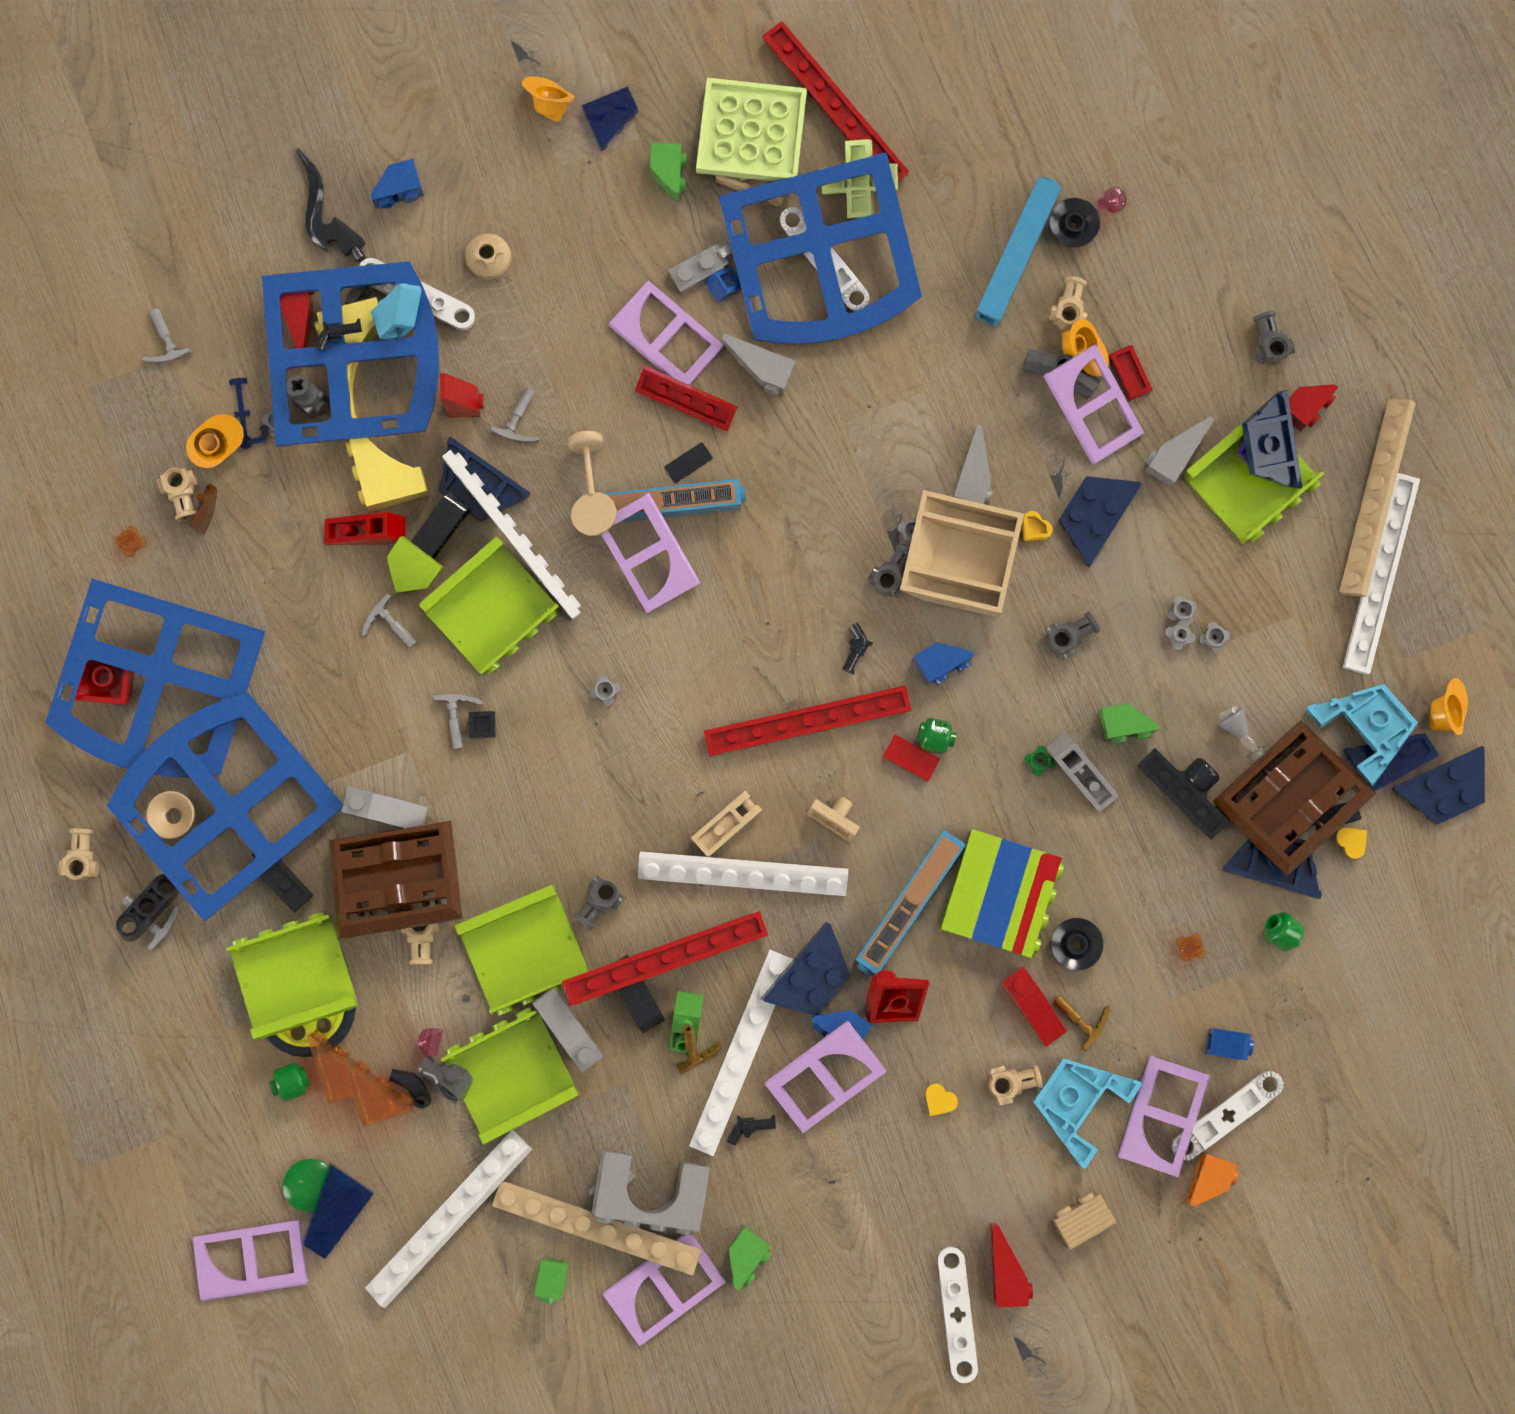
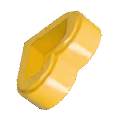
[1021,511,1053,542]
[1334,828,1367,859]
[925,1083,958,1116]

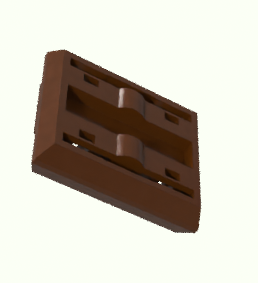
[1213,720,1376,876]
[329,820,463,939]

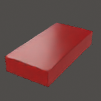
[1108,345,1153,402]
[882,734,940,782]

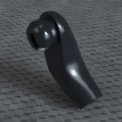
[389,1068,431,1109]

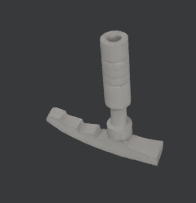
[142,309,192,363]
[490,388,539,443]
[362,593,417,649]
[433,694,483,749]
[121,895,179,951]

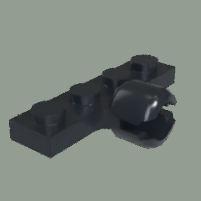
[1137,748,1230,840]

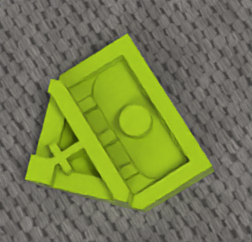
[387,536,444,593]

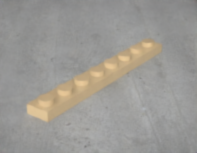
[1339,399,1416,597]
[492,1181,702,1276]

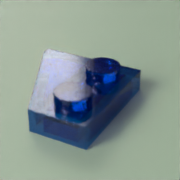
[582,86,638,151]

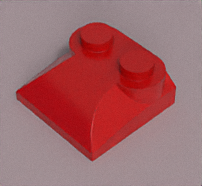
[74,660,134,706]
[866,970,929,1023]

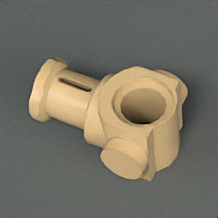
[1049,276,1087,331]
[157,468,197,522]
[58,828,99,881]
[401,923,439,965]
[988,1065,1043,1106]

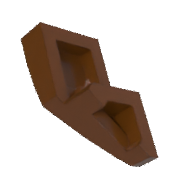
[190,483,217,535]

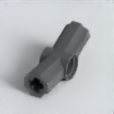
[1023,348,1101,400]

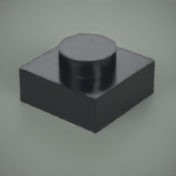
[469,711,496,739]

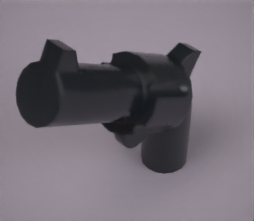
[315,318,362,351]
[842,622,873,675]
[727,1115,776,1146]

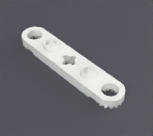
[780,207,870,312]
[359,258,475,331]
[1171,1071,1284,1160]
[938,1247,978,1383]

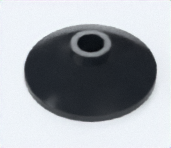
[1049,198,1100,247]
[1051,918,1104,970]

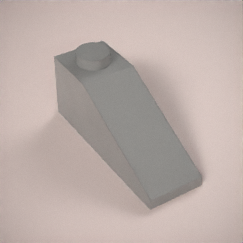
[722,333,796,395]
[1145,416,1215,488]
[953,425,993,505]
[1046,732,1119,812]
[342,787,428,828]
[533,987,604,1072]

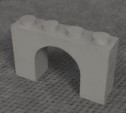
[591,1149,710,1235]

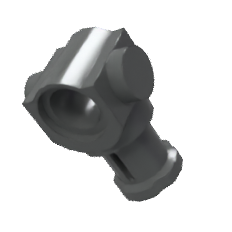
[1253,311,1295,365]
[286,375,330,419]
[867,544,909,598]
[1045,612,1100,660]
[573,875,625,931]
[417,1056,473,1104]

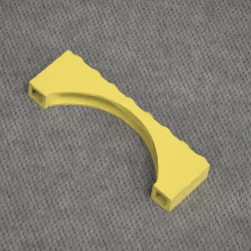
[315,297,430,512]

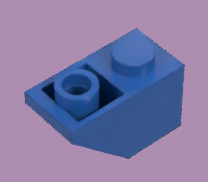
[370,159,424,209]
[912,643,975,686]
[811,1010,872,1039]
[1205,1028,1254,1061]

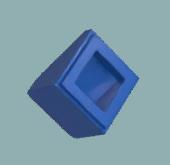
[705,266,742,302]

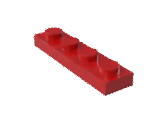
[635,366,738,432]

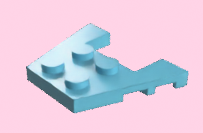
[1306,684,1418,787]
[1032,1058,1142,1169]

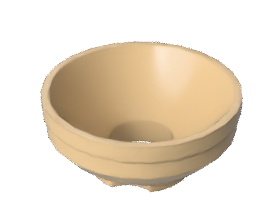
[465,233,512,280]
[146,791,195,839]

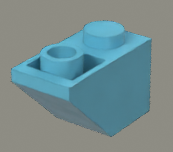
[371,283,421,339]

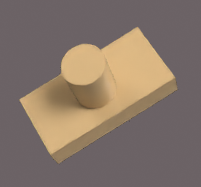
[806,797,860,842]

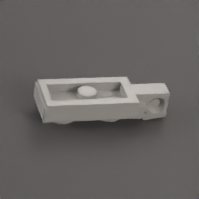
[668,243,734,294]

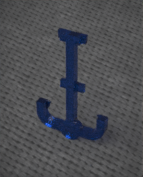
[229,377,268,449]

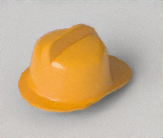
[522,76,575,122]
[1061,319,1109,377]
[186,414,244,468]
[1429,678,1468,736]

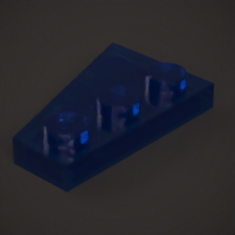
[1343,733,1439,792]
[303,1162,374,1259]

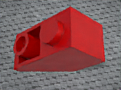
[1289,384,1339,431]

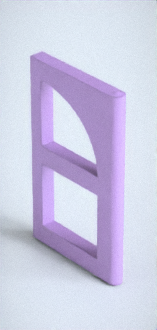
[608,280,724,385]
[1043,345,1144,465]
[601,493,700,613]
[765,1021,887,1133]
[1117,1055,1210,1177]
[193,1220,308,1301]
[602,1233,726,1347]

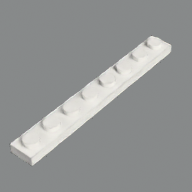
[442,450,581,620]
[1343,473,1420,675]
[638,852,848,896]
[689,950,793,1156]
[365,1130,532,1308]

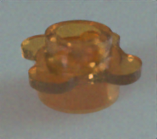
[115,526,146,557]
[1176,933,1205,962]

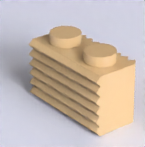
[1052,1192,1117,1249]

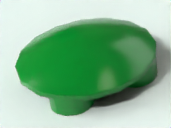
[283,1159,336,1213]

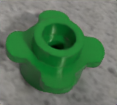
[1024,746,1055,776]

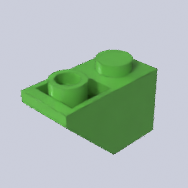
[650,143,687,201]
[1098,703,1159,744]
[669,991,704,1053]
[729,1225,771,1291]
[534,1258,569,1304]

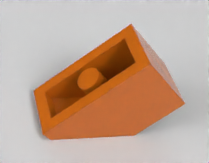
[1185,1152,1238,1206]

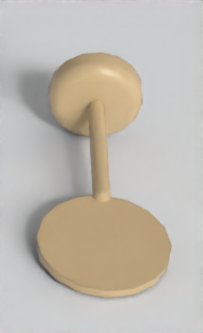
[567,431,617,536]

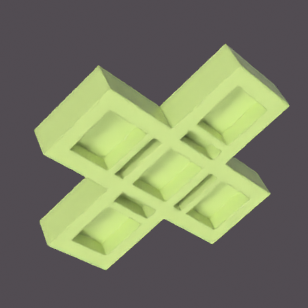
[821,139,898,219]

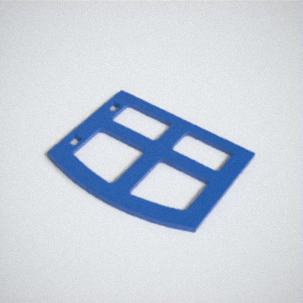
[719,153,922,344]
[262,261,439,447]
[45,578,265,777]
[107,693,343,922]

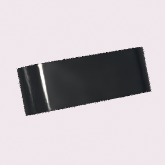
[410,492,471,559]
[116,874,179,942]
[613,954,666,1033]

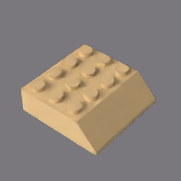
[900,490,1024,618]

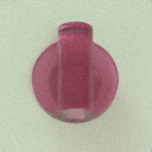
[1097,187,1127,213]
[417,1028,443,1057]

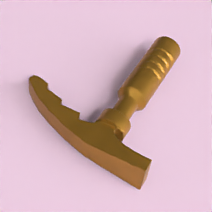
[1053,994,1110,1051]
[676,1025,723,1075]

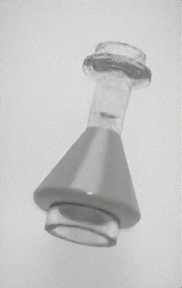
[1218,704,1265,761]

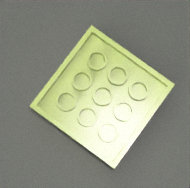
[696,78,807,181]

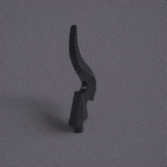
[296,148,366,262]

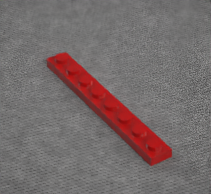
[763,21,909,182]
[704,685,912,757]
[561,911,768,1007]

